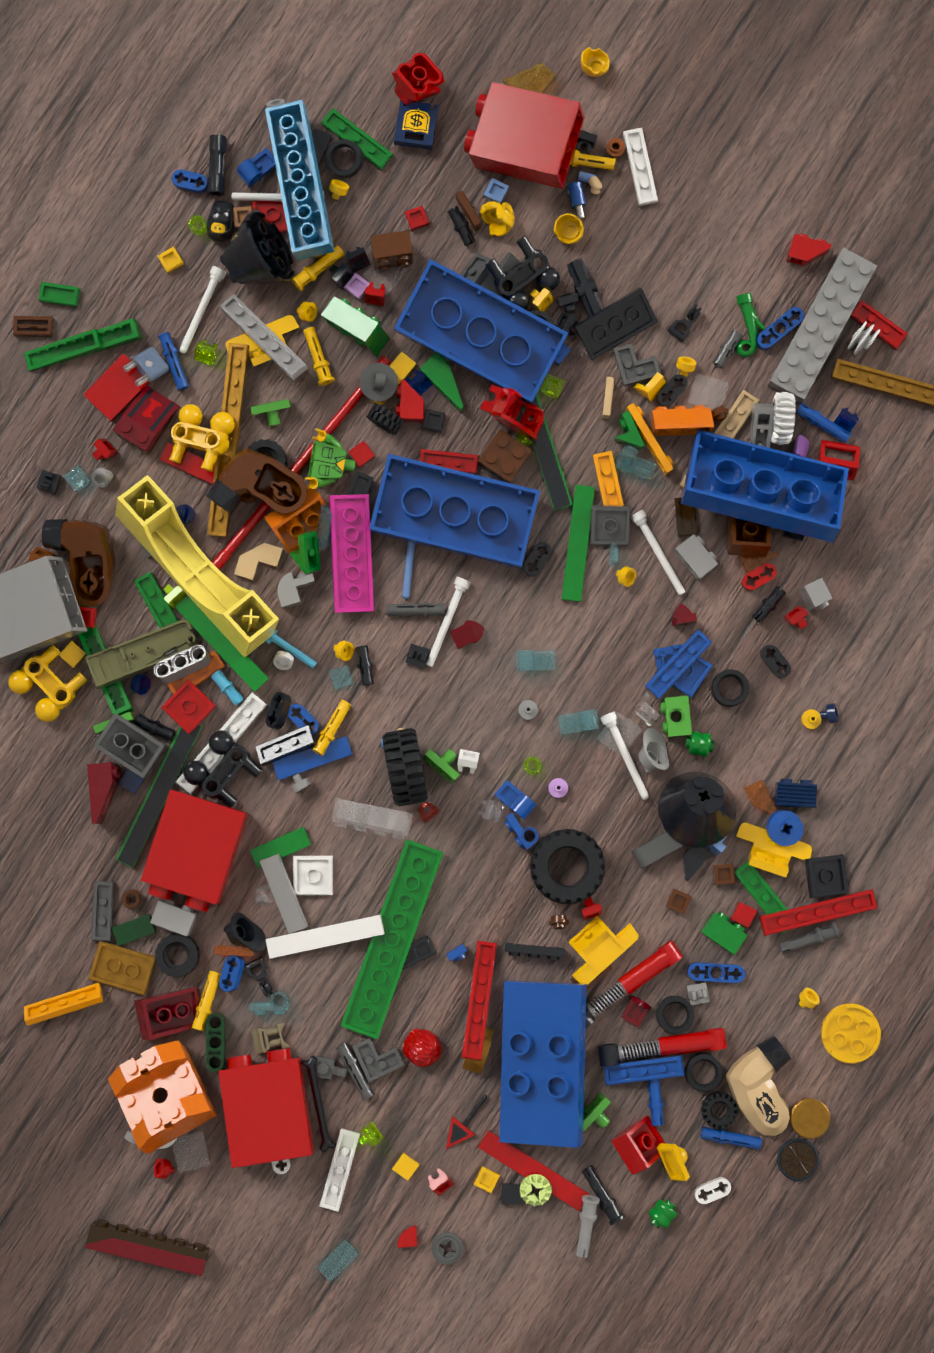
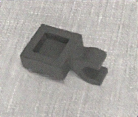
[315,1056,348,1080]

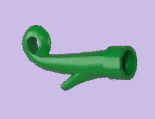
[736,293,765,357]

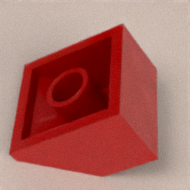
[611,1115,666,1175]

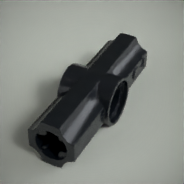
[567,258,604,317]

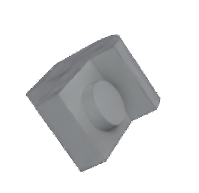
[278,572,316,609]

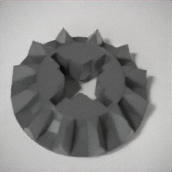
[432,1231,463,1265]

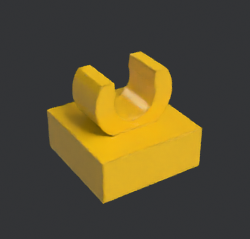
[529,288,554,312]

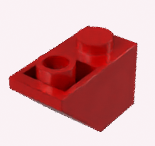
[786,234,832,266]
[396,380,424,423]

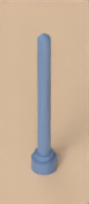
[402,542,415,599]

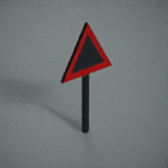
[446,1095,487,1149]

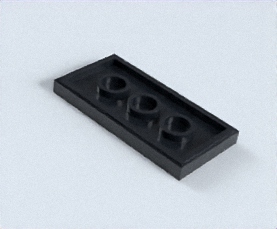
[574,288,658,360]

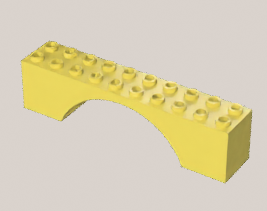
[115,475,279,658]

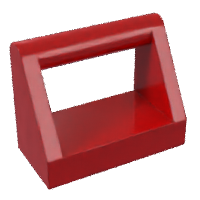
[818,440,860,481]

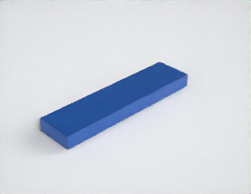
[645,629,712,699]
[272,736,353,780]
[603,1055,685,1086]

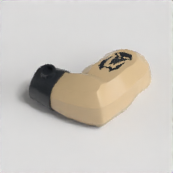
[726,1036,791,1136]

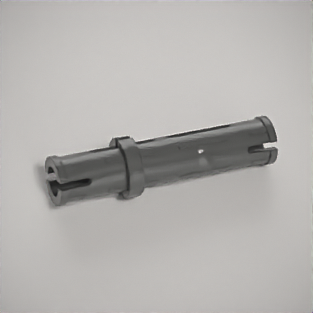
[386,602,445,617]
[336,1042,375,1100]

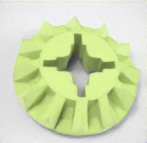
[520,1174,552,1207]

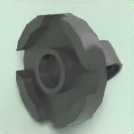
[359,363,398,402]

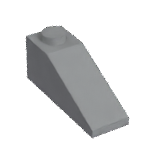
[749,403,775,448]

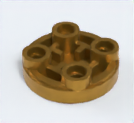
[789,1097,830,1139]

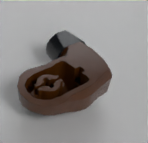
[206,449,307,514]
[42,519,115,607]

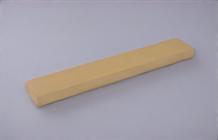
[679,390,759,489]

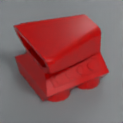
[392,53,445,104]

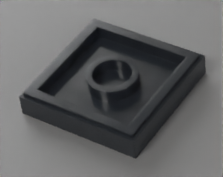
[804,854,849,898]

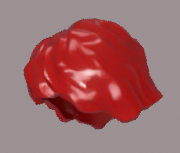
[402,1029,442,1067]

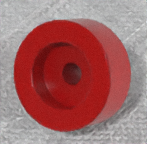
[153,1158,174,1179]

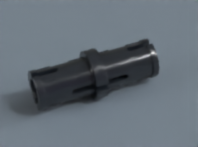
[447,206,476,246]
[752,586,786,623]
[356,645,374,686]
[135,714,176,741]

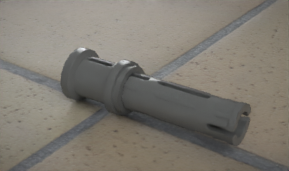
[779,922,840,955]

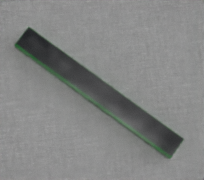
[521,394,573,511]
[116,725,202,868]

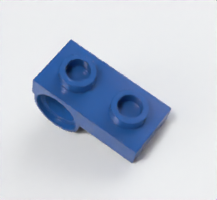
[236,148,276,188]
[494,780,536,820]
[504,813,539,850]

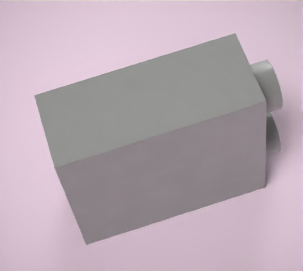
[0,556,87,663]

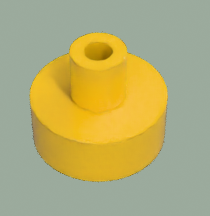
[329,179,349,200]
[297,302,317,322]
[676,356,697,376]
[616,566,637,587]
[334,640,354,661]
[801,709,822,729]
[799,988,820,1009]

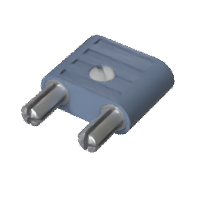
[123,347,169,387]

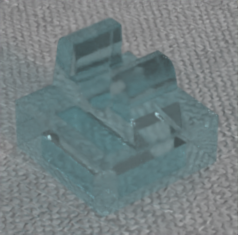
[63,465,91,492]

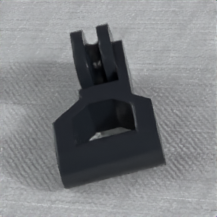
[667,304,702,342]
[244,956,273,997]

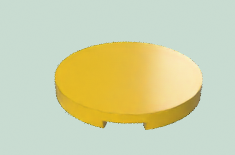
[821,1003,881,1064]

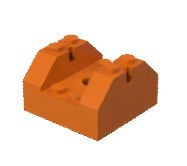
[108,1041,218,1154]

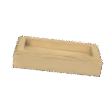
[602,377,614,419]

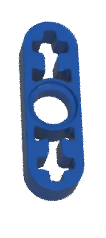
[757,307,804,350]
[687,962,745,983]

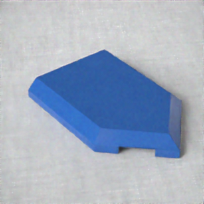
[653,644,713,698]

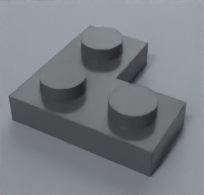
[613,343,661,386]
[352,1037,405,1082]

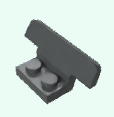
[461,252,520,295]

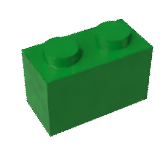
[700,911,748,955]

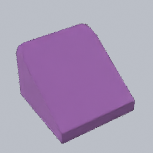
[793,435,810,457]

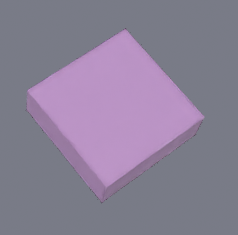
[344,273,370,300]

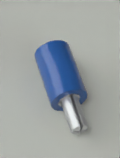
[567,181,586,220]

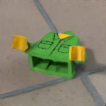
[305,428,355,489]

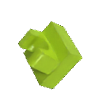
[164,584,187,609]

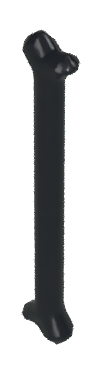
[301,1056,336,1152]

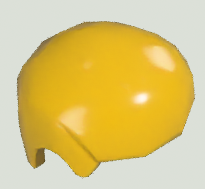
[580,47,610,77]
[554,213,584,244]

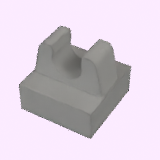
[686,982,710,1005]

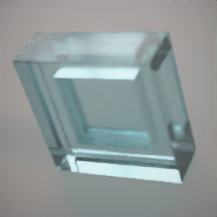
[609,543,618,565]
[329,666,353,690]

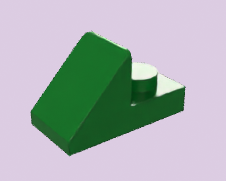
[614,411,645,451]
[290,531,321,574]

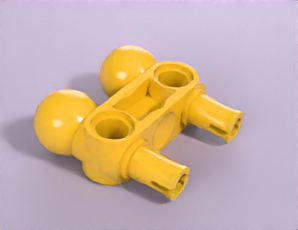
[169,404,235,472]
[8,645,88,722]

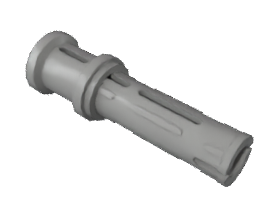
[576,1195,600,1258]

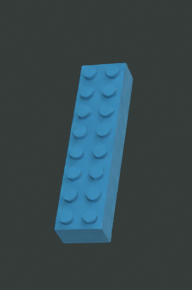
[265,100,334,261]

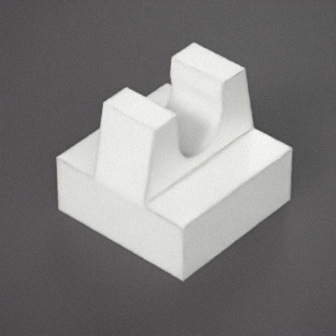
[457,749,479,774]

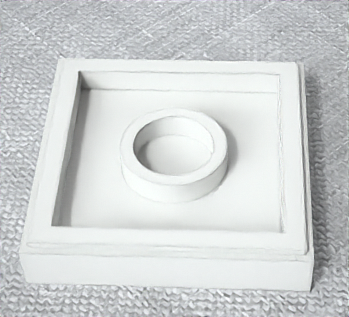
[293,856,333,895]

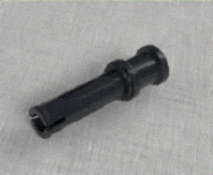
[581,1165,625,1225]

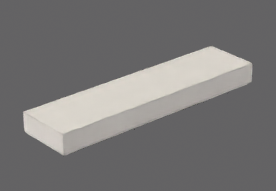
[623,128,658,207]
[319,1128,360,1212]

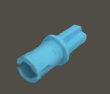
[211,670,243,705]

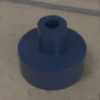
[820,703,839,724]

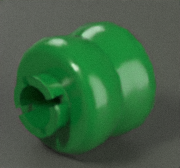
[685,731,714,757]
[648,1199,677,1229]

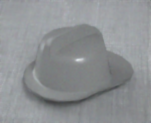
[638,728,669,773]

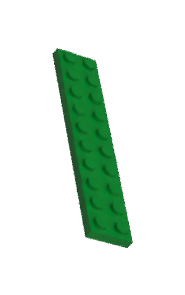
[341,839,444,1039]

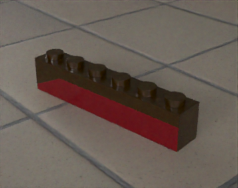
[85,1219,210,1276]

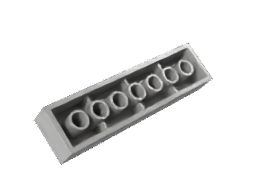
[767,247,877,404]

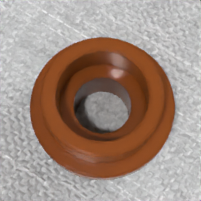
[606,138,625,157]

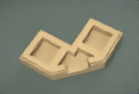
[234,543,283,580]

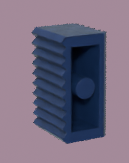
[774,779,817,808]

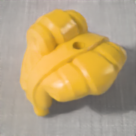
[480,201,515,237]

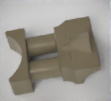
[251,1022,290,1054]

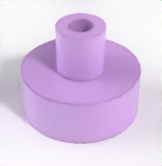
[548,778,568,798]

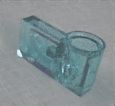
[615,445,657,480]
[516,650,555,671]
[557,709,599,735]
[249,990,290,1015]

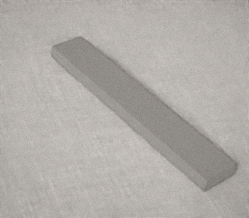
[220,294,308,380]

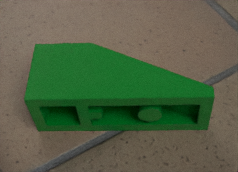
[420,353,463,413]

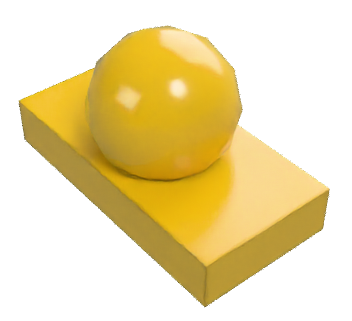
[657,1143,690,1181]

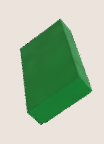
[38,282,80,308]

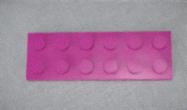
[329,494,374,613]

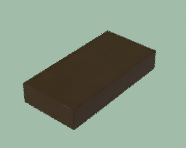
[674,497,698,537]

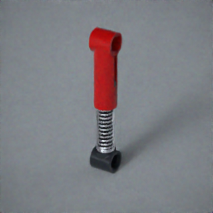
[586,940,683,1028]
[597,1028,727,1066]

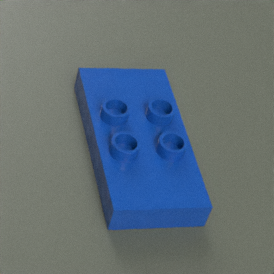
[394,259,568,404]
[681,430,849,543]
[369,454,540,569]
[499,980,587,1148]

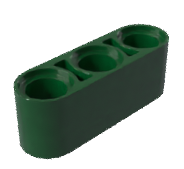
[206,1012,226,1072]

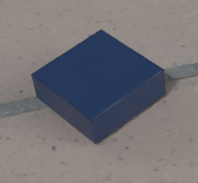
[118,769,146,794]

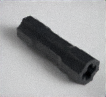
[207,134,227,196]

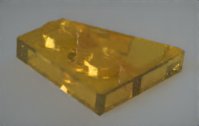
[503,63,556,93]

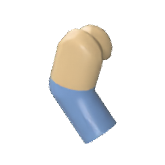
[578,171,602,194]

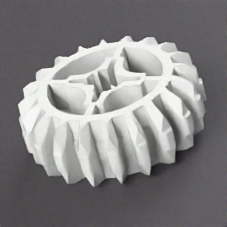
[771,392,796,445]

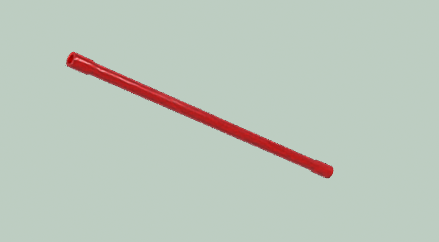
[212,355,392,570]

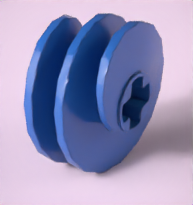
[766,809,803,846]

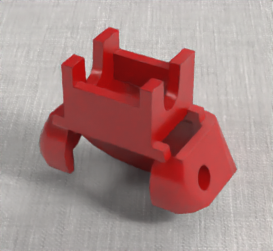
[480,385,544,441]

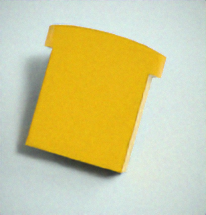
[633,372,666,402]

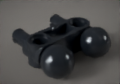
[485,235,560,310]
[183,730,262,808]

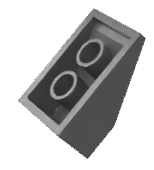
[94,713,167,778]

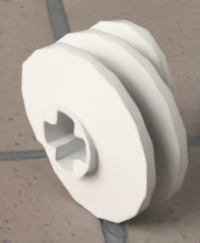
[847,321,881,355]

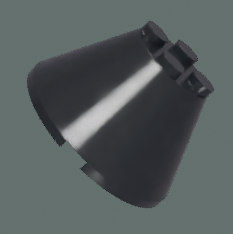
[220,210,295,284]
[658,772,736,848]

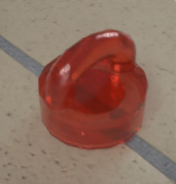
[418,802,439,823]

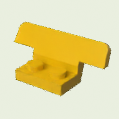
[226,315,299,366]
[736,823,812,878]
[568,916,639,985]

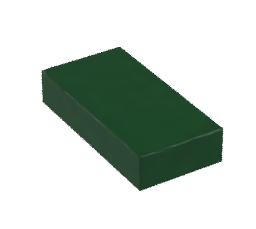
[112,914,156,946]

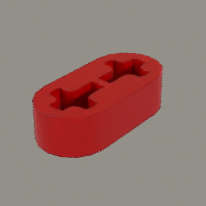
[741,563,777,591]

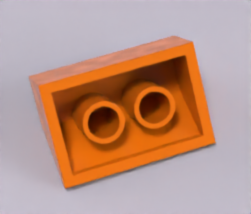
[651,405,714,436]
[264,489,330,555]

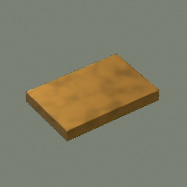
[88,941,156,996]

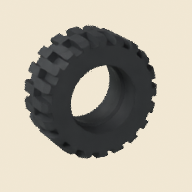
[382,728,428,807]
[530,829,606,904]

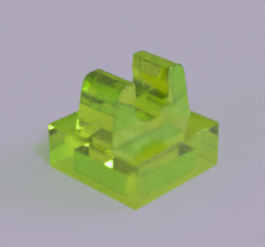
[194,340,217,366]
[540,373,565,400]
[358,1121,383,1147]

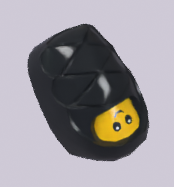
[207,200,235,242]

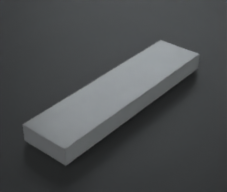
[260,853,308,934]

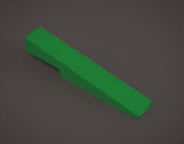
[24,318,143,372]
[175,595,269,692]
[78,605,135,715]

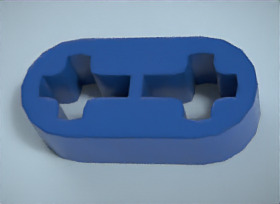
[172,170,208,193]
[288,704,319,735]
[219,955,245,992]

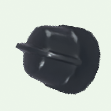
[224,913,266,951]

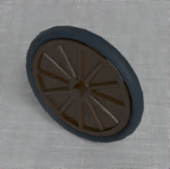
[777,1138,819,1181]

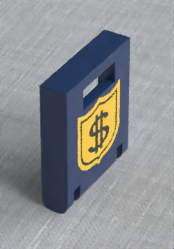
[394,100,439,150]

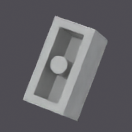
[674,534,718,581]
[798,578,833,612]
[150,899,198,936]

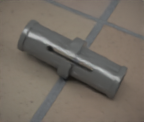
[712,329,743,369]

